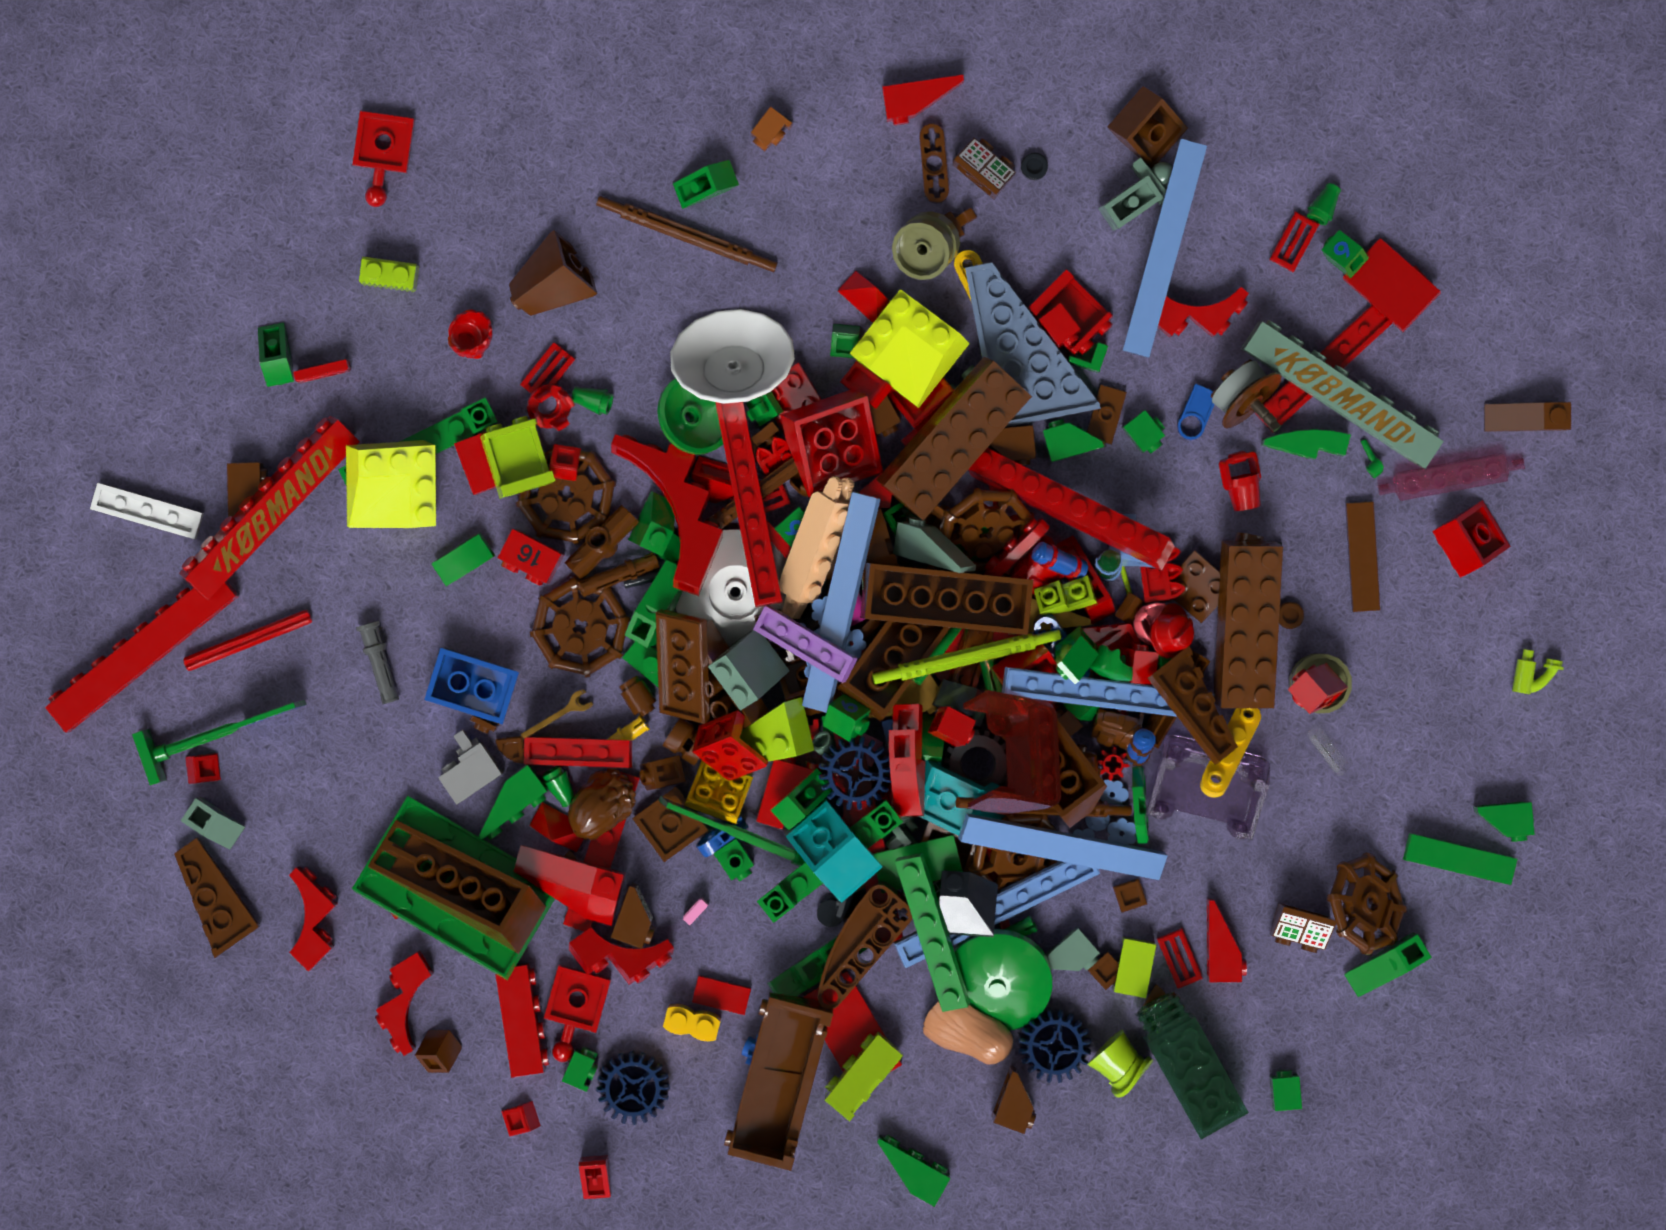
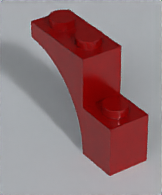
[1158,287,1249,338]
[289,866,338,972]
[568,927,674,985]
[375,950,434,1056]

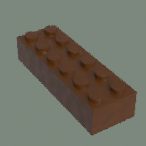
[876,357,1032,520]
[1214,541,1283,708]
[860,563,1034,635]
[836,564,954,721]

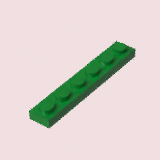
[895,853,970,1012]

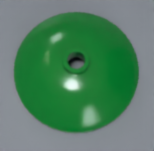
[657,378,723,455]

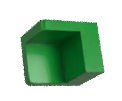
[1068,343,1108,373]

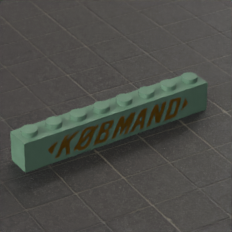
[1241,320,1444,469]

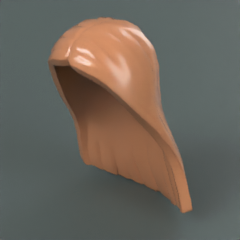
[923,1001,1013,1065]

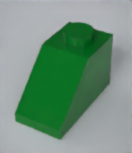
[673,160,739,209]
[258,322,294,387]
[1043,419,1107,462]
[628,491,675,556]
[771,768,833,830]
[1473,801,1535,842]

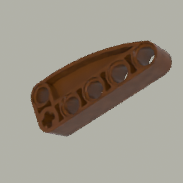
[817,881,913,1009]

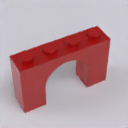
[756,757,876,829]

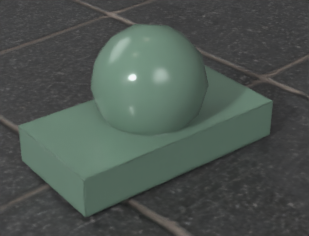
[1131,157,1173,207]

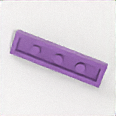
[753,605,858,682]

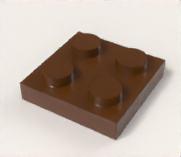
[632,786,708,862]

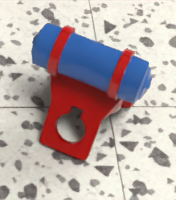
[1009,535,1088,598]

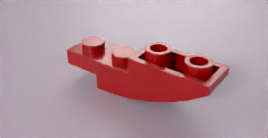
[889,704,925,817]

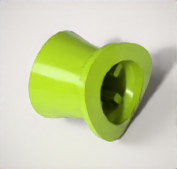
[1087,1030,1153,1098]

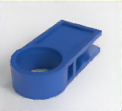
[1177,384,1215,440]
[696,815,749,857]

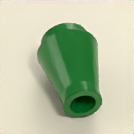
[1307,183,1341,226]
[571,386,614,415]
[542,766,575,807]

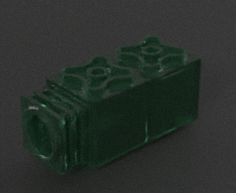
[1135,991,1249,1140]

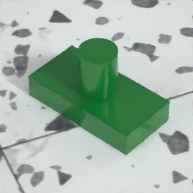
[622,641,658,687]

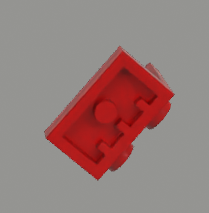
[692,710,768,781]

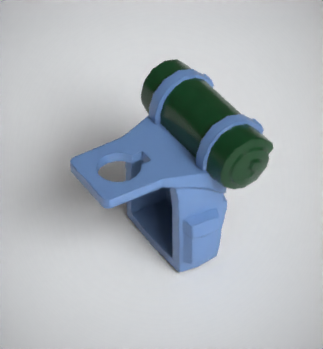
[1095,514,1155,582]

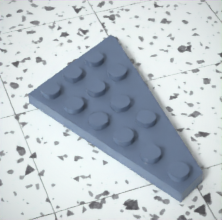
[965,262,1101,427]

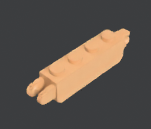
[779,477,854,619]

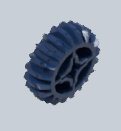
[819,736,891,810]
[1018,1009,1092,1083]
[596,1050,670,1125]

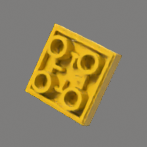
[685,761,753,825]

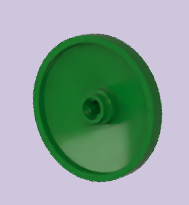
[954,929,1053,1031]

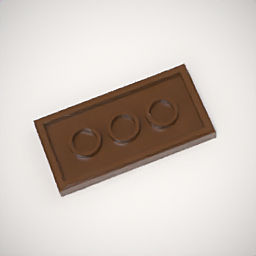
[656,609,710,724]

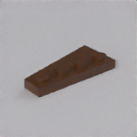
[1148,646,1238,765]
[174,838,260,958]

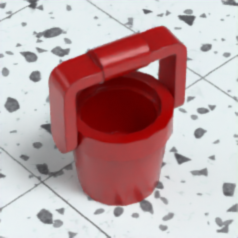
[1219,450,1261,511]

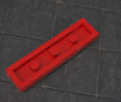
[524,737,632,768]

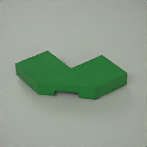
[1132,766,1149,844]

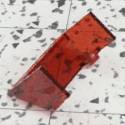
[963,690,1061,814]

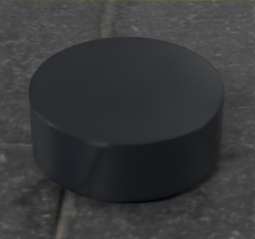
[1021,153,1048,181]
[817,899,843,927]

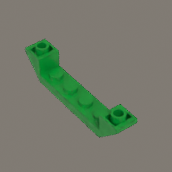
[338,397,498,487]
[757,800,903,923]

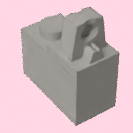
[438,729,503,805]

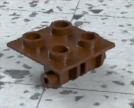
[1171,550,1220,623]

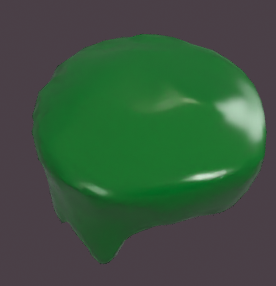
[1090,645,1133,681]

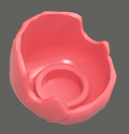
[1133,603,1166,645]

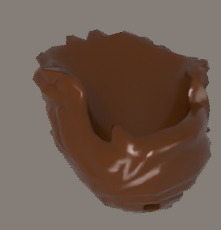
[568,768,636,840]

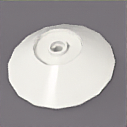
[670,309,795,404]
[676,529,789,647]

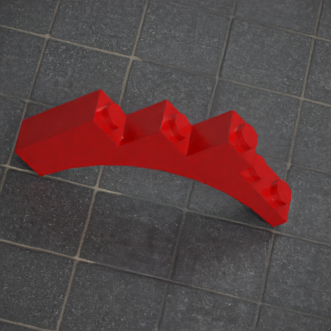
[611,434,723,597]

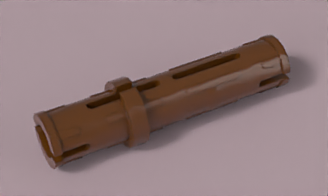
[577,552,659,597]

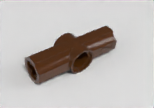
[564,505,639,580]

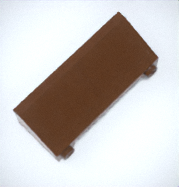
[724,992,833,1171]

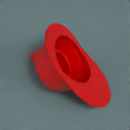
[1150,603,1195,659]

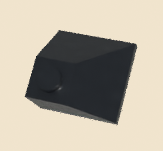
[940,870,998,937]

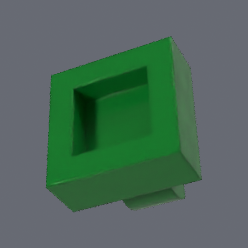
[746,392,784,426]

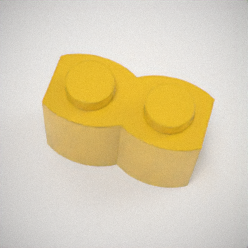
[663,1004,721,1041]

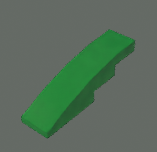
[1403,833,1518,885]
[767,935,868,996]

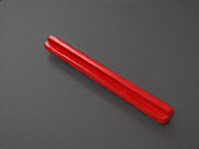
[183,610,312,671]

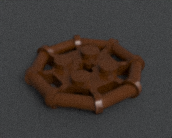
[515,444,617,545]
[941,488,1035,572]
[529,576,631,678]
[969,813,1058,891]
[1327,852,1407,955]

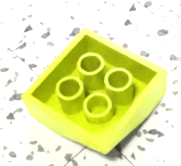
[850,289,969,408]
[346,440,436,528]

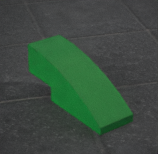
[1261,430,1351,460]

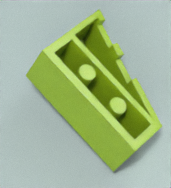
[740,697,814,762]
[824,1032,903,1122]

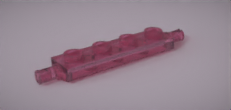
[1378,453,1525,501]

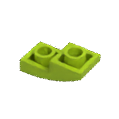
[1034,575,1097,615]

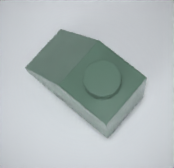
[1098,175,1163,231]
[1045,927,1100,971]

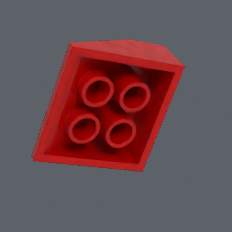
[780,389,883,498]

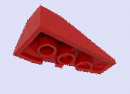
[514,845,626,926]

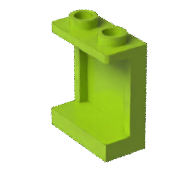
[480,416,555,499]

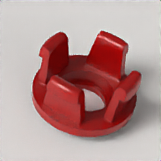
[527,384,575,431]

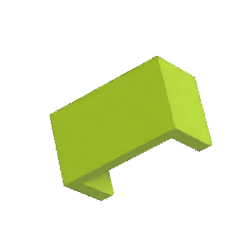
[1112,937,1156,998]

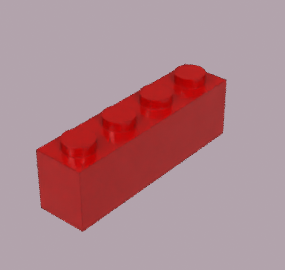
[495,963,549,1078]

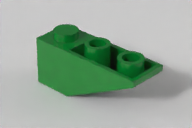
[625,559,683,648]
[479,765,549,840]
[1344,932,1432,997]
[877,1134,951,1207]

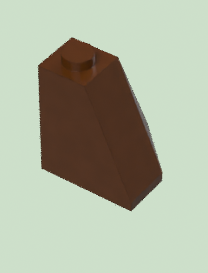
[509,230,597,316]

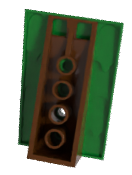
[352,796,555,980]

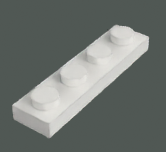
[90,483,204,539]

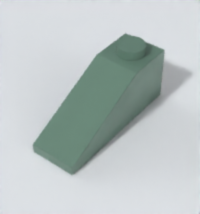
[893,517,976,573]

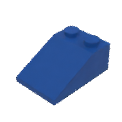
[424,647,519,725]

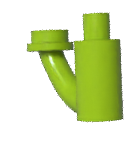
[1512,649,1564,694]

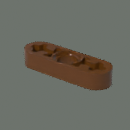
[919,124,949,204]

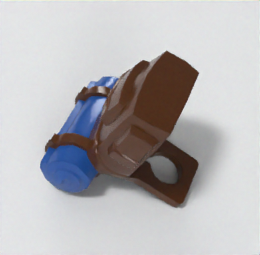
[1091,709,1156,767]

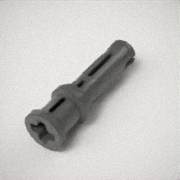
[356,620,399,704]

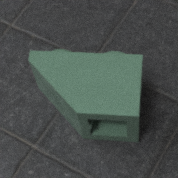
[181,797,245,849]

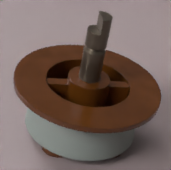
[1211,359,1282,432]

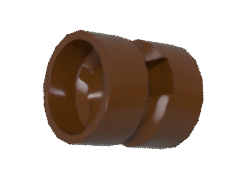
[662,718,699,766]

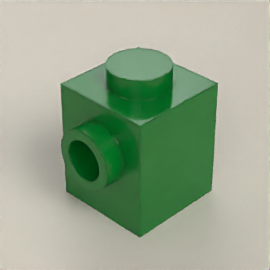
[1122,410,1165,454]

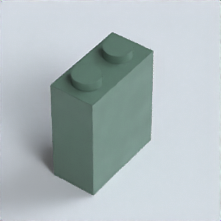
[708,630,789,711]

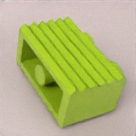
[359,256,419,293]

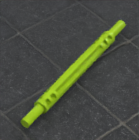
[872,629,1061,684]

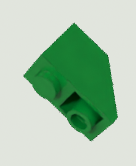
[1054,626,1099,684]

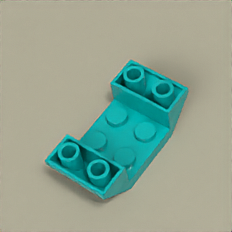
[919,758,1016,836]
[783,797,883,903]

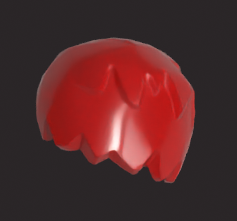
[448,309,493,359]

